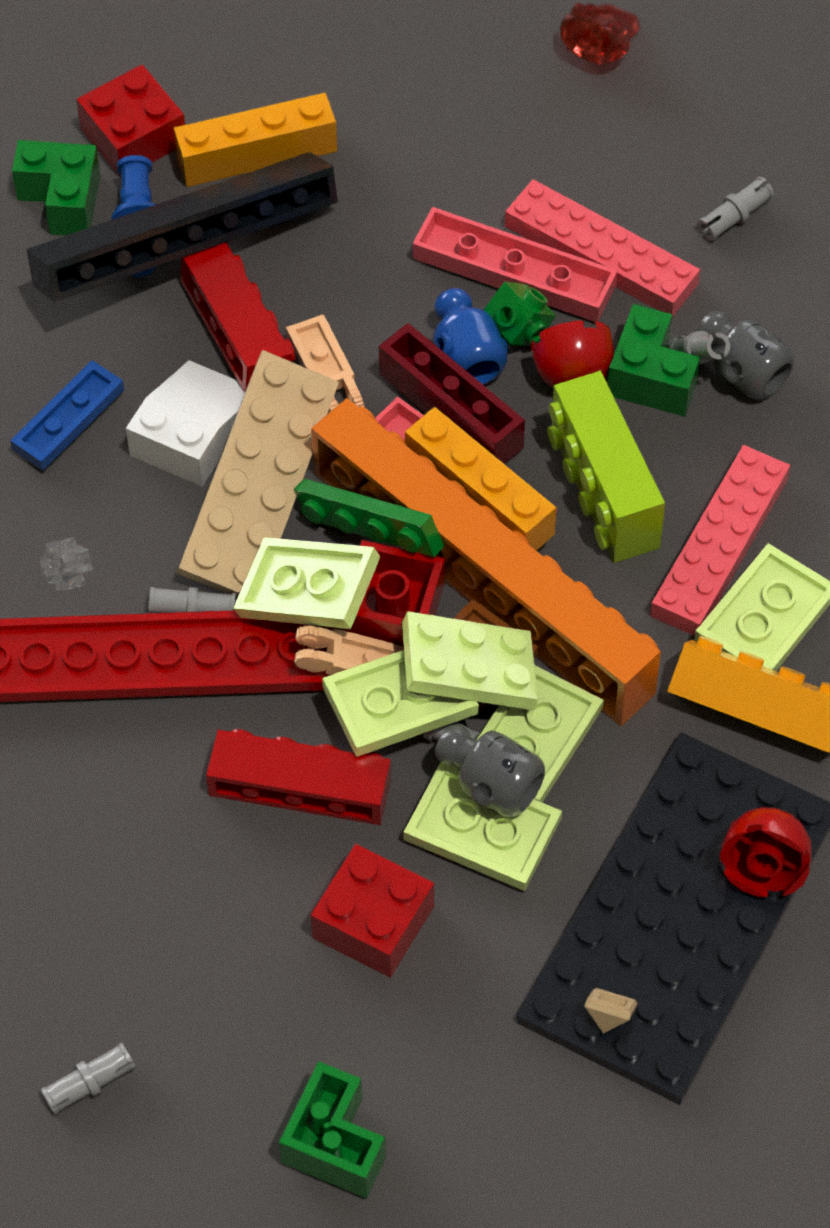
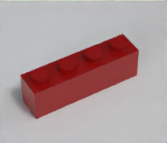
[180,242,295,393]
[206,729,391,825]

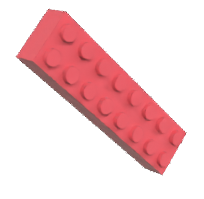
[505,179,700,317]
[413,207,618,322]
[650,445,791,636]

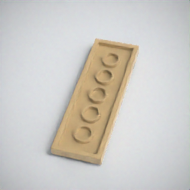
[176,350,339,598]

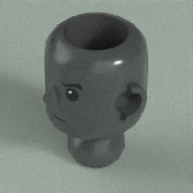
[696,310,794,400]
[434,725,546,817]

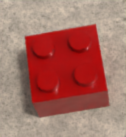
[76,64,185,178]
[340,540,445,646]
[310,843,435,978]

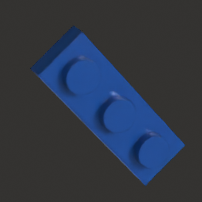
[10,360,124,471]

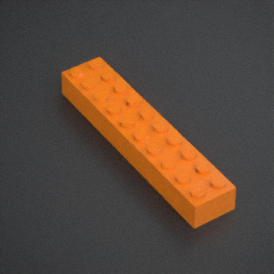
[311,398,661,727]

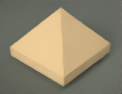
[585,988,638,1033]

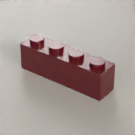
[378,323,525,464]

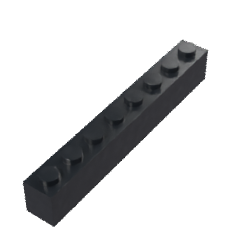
[26,152,338,302]

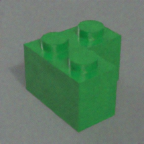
[12,140,101,236]
[608,304,700,417]
[279,1061,386,1198]

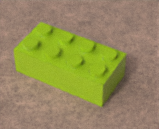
[547,371,665,563]

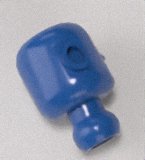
[433,288,507,385]

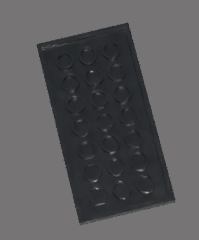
[516,732,830,1105]

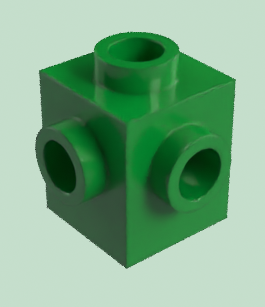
[484,281,556,346]

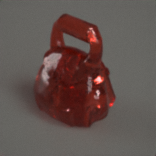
[559,2,640,66]

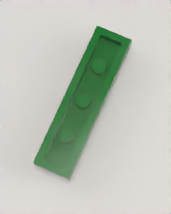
[294,478,444,557]

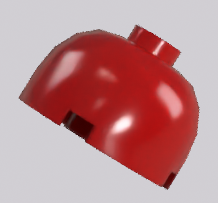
[530,320,614,388]
[720,807,812,897]

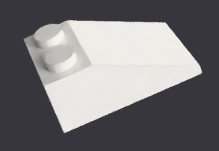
[126,360,245,487]

